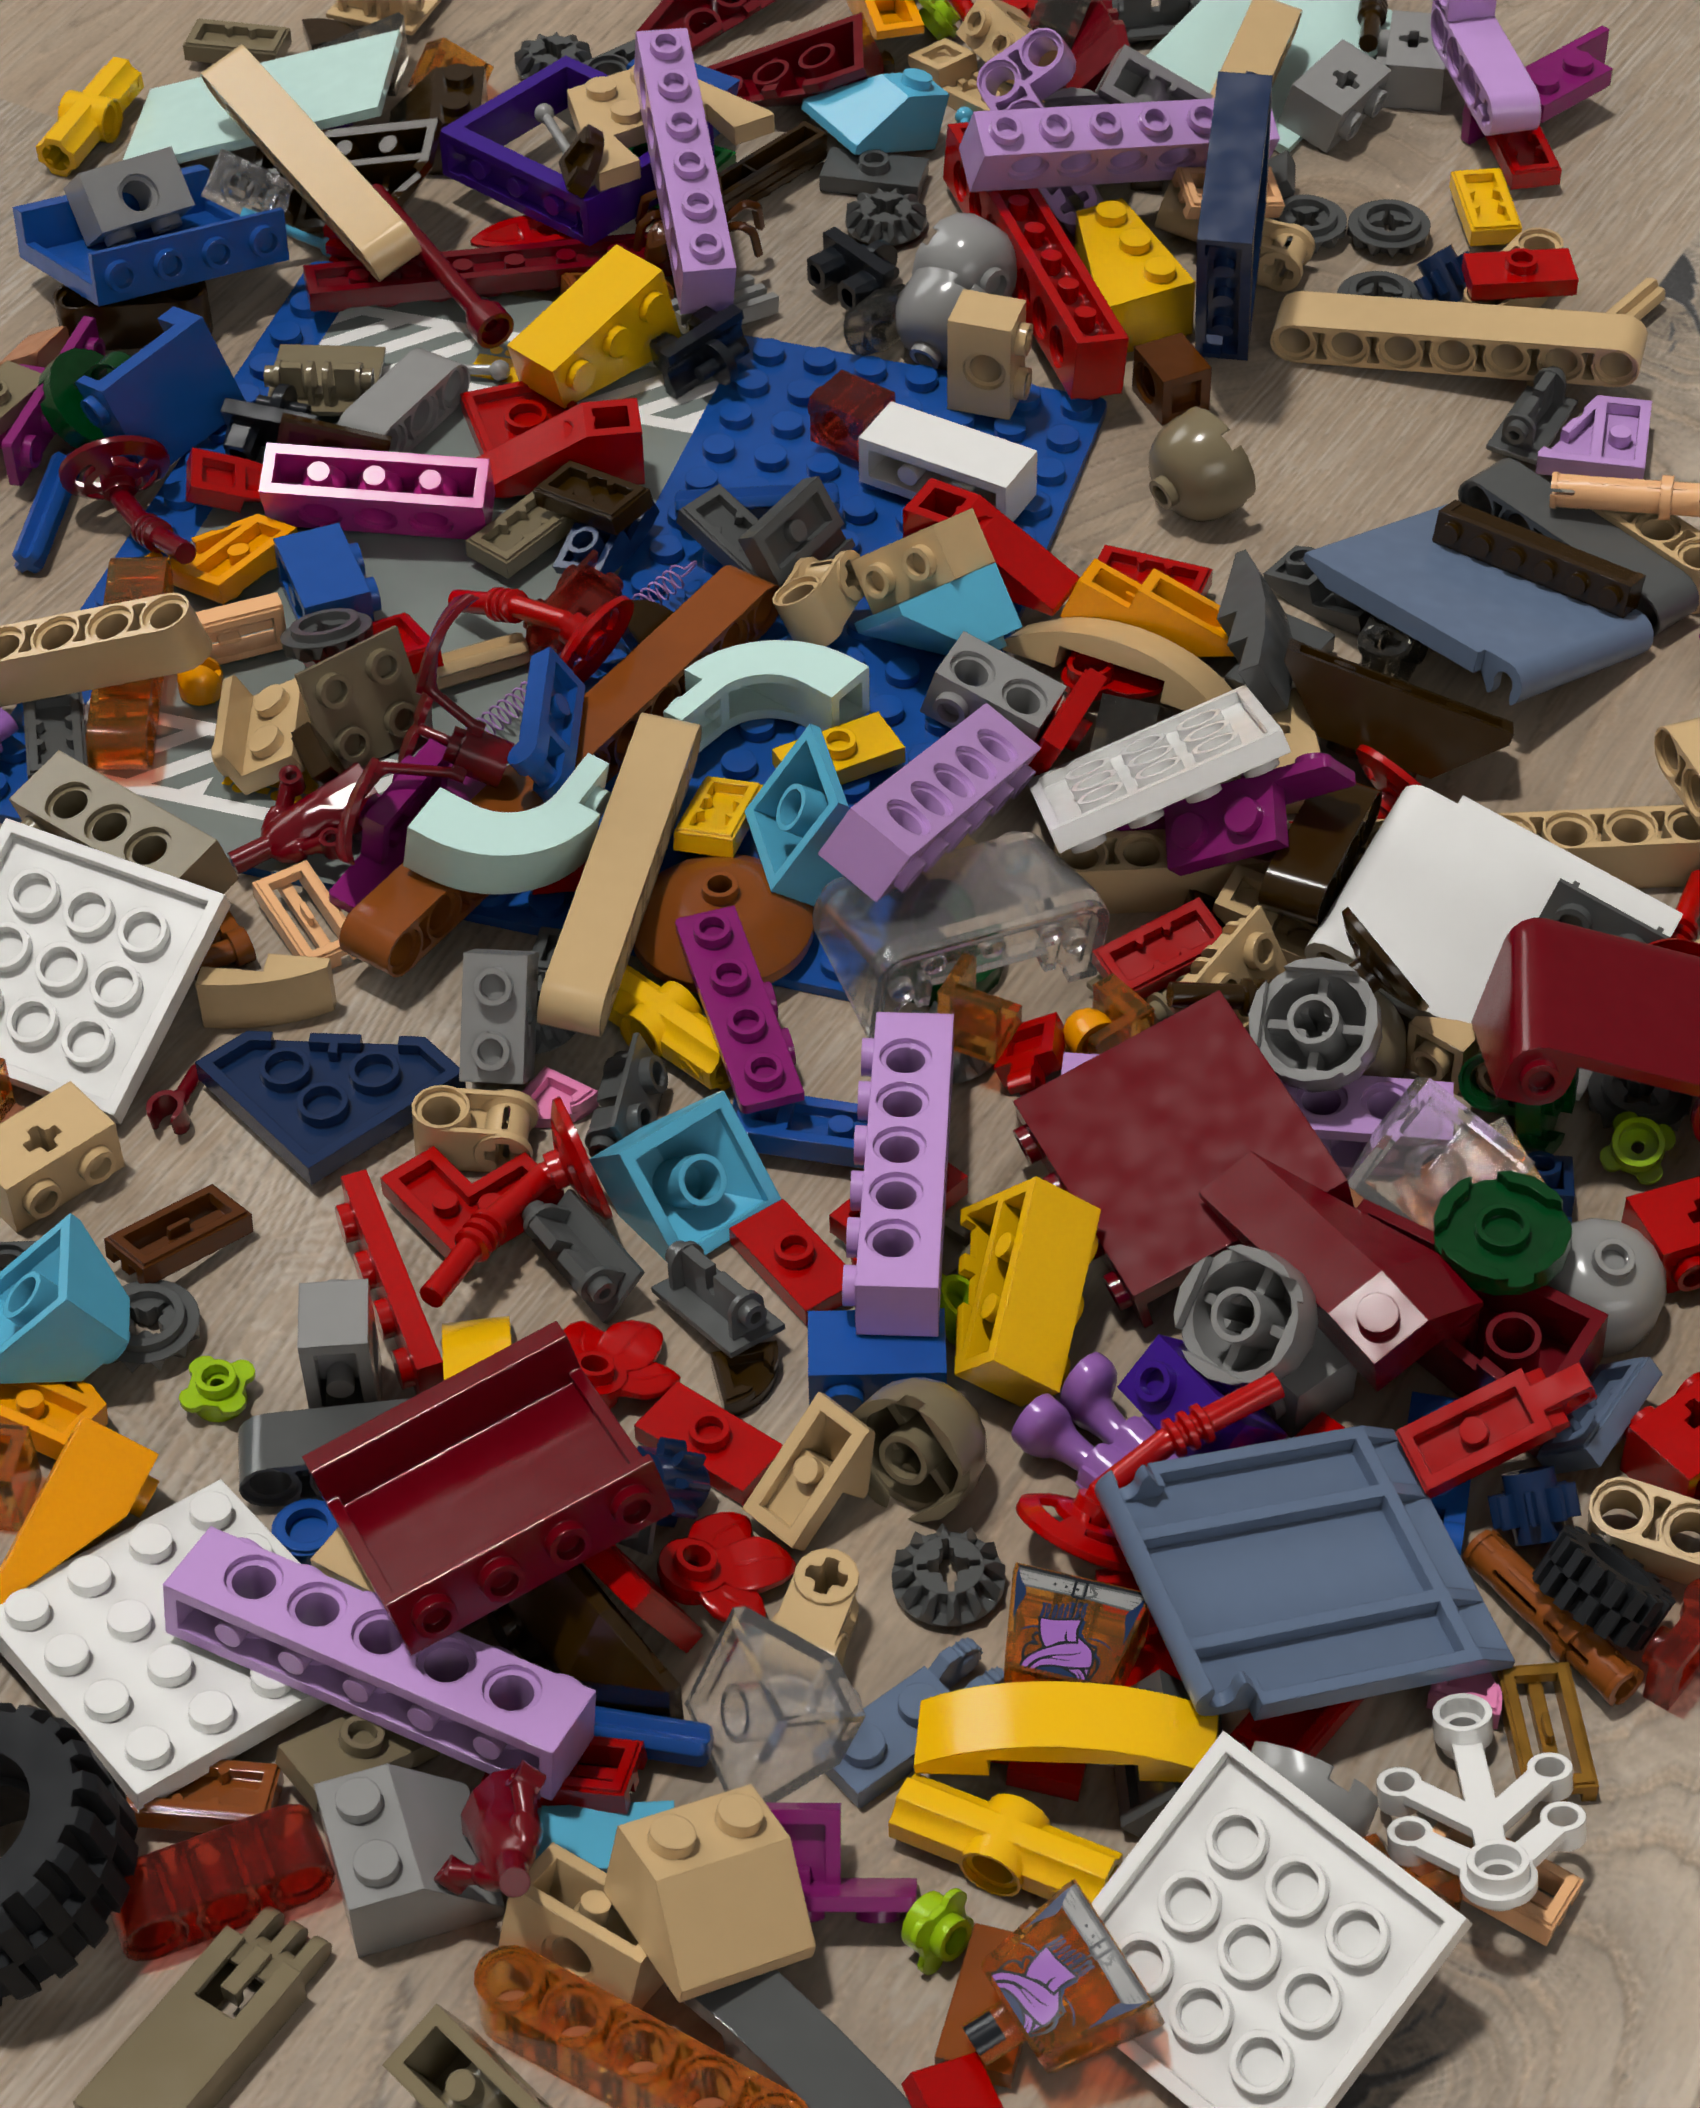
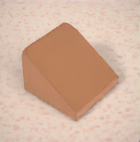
[0,326,69,368]

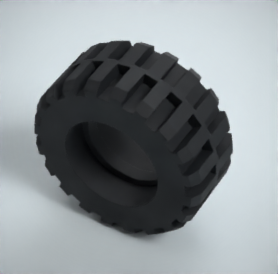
[0,1703,139,2006]

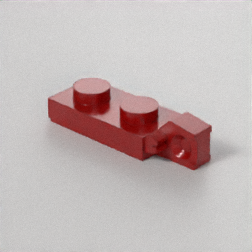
[1395,1362,1597,1499]

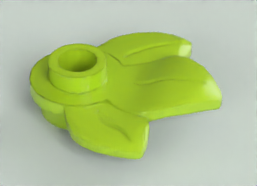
[918,0,961,40]

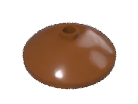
[633,854,815,993]

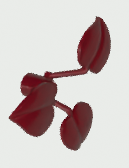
[335,593,515,865]

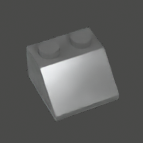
[314,1763,505,1958]

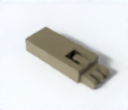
[73,1906,332,2108]

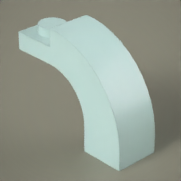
[663,640,870,752]
[403,753,611,894]

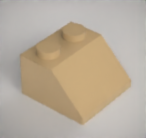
[603,1784,816,2003]

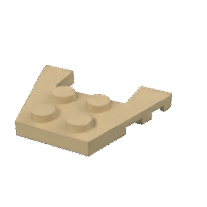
[567,65,775,192]

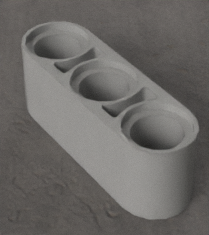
[337,348,470,453]

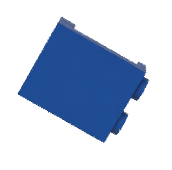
[75,306,246,477]

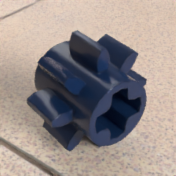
[1413,244,1469,302]
[637,1437,711,1528]
[1487,1465,1582,1546]

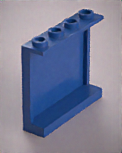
[12,164,290,307]

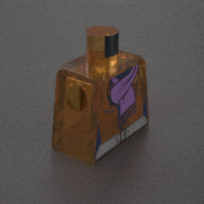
[1004,1562,1150,1686]
[961,1879,1165,2074]

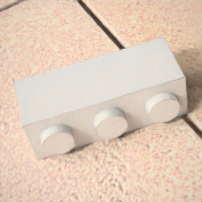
[858,401,1037,522]

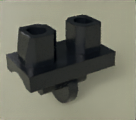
[807,226,900,318]
[650,304,750,399]
[220,383,319,461]

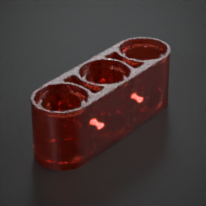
[110,1804,335,1961]

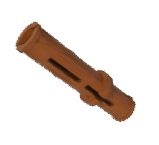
[1462,1529,1644,1706]

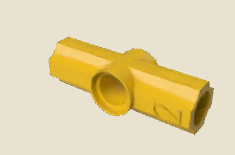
[36,57,144,177]
[608,964,731,1091]
[888,1773,1123,1904]

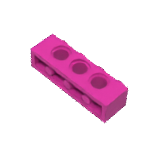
[259,443,495,540]

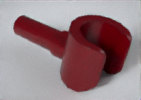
[146,1064,200,1135]

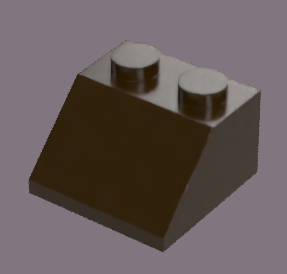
[389,64,488,175]

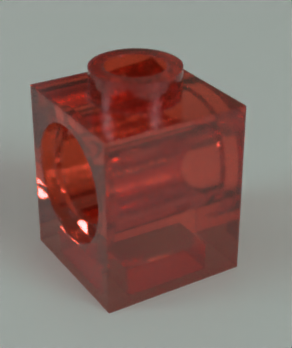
[808,370,895,462]

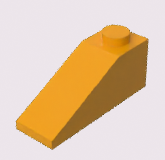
[0,1415,159,1604]

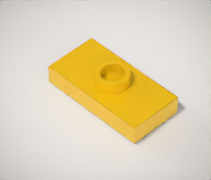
[1449,168,1522,246]
[772,711,905,785]
[673,776,763,858]

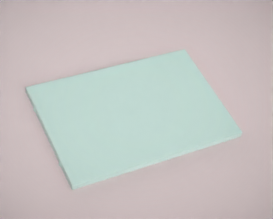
[1146,0,1392,153]
[123,29,403,164]

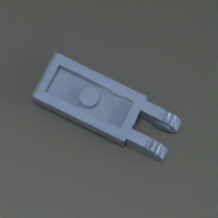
[811,1637,1012,1808]

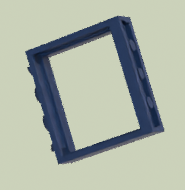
[1195,71,1273,361]

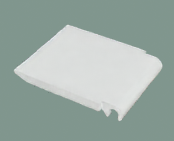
[1305,785,1683,1101]

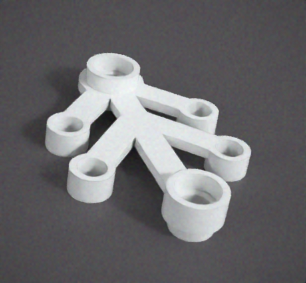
[1377,1693,1587,1911]

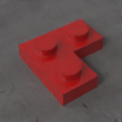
[380,1146,564,1258]

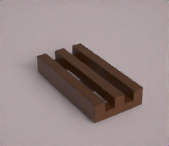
[104,1184,253,1284]

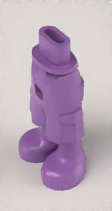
[1011,1352,1178,1489]

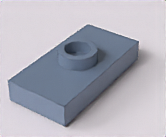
[1536,1356,1663,1474]

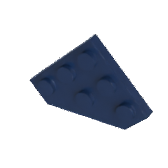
[195,1031,466,1186]

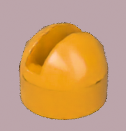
[177,657,224,706]
[1063,1008,1119,1054]

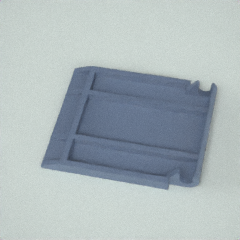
[1303,504,1654,706]
[1094,1425,1516,1721]

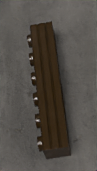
[719,121,827,211]
[1432,500,1646,618]

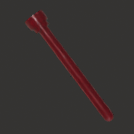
[372,184,514,349]

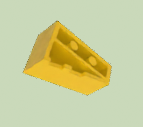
[1075,198,1196,353]
[507,244,681,409]
[954,1176,1101,1407]

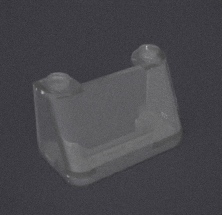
[812,831,1110,1038]

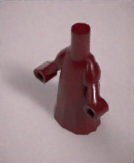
[227,762,378,875]
[434,1760,546,1898]

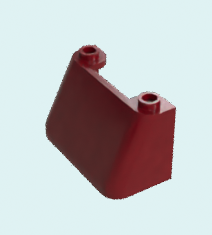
[1471,917,1700,1142]

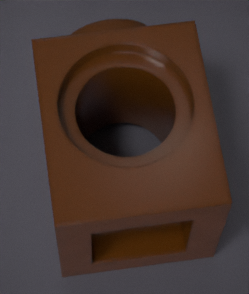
[1132,332,1212,426]

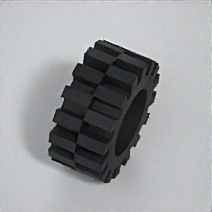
[1532,1525,1676,1652]

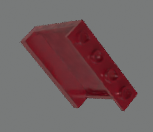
[1013,990,1354,1328]
[302,1321,675,1656]

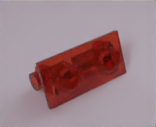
[523,549,624,655]

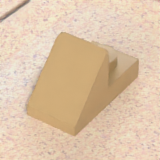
[742,1391,875,1551]

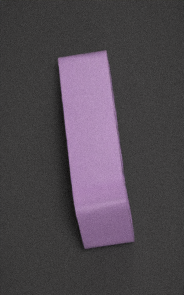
[1430,0,1541,136]
[977,28,1104,237]

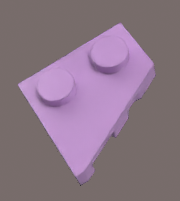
[1536,395,1652,479]

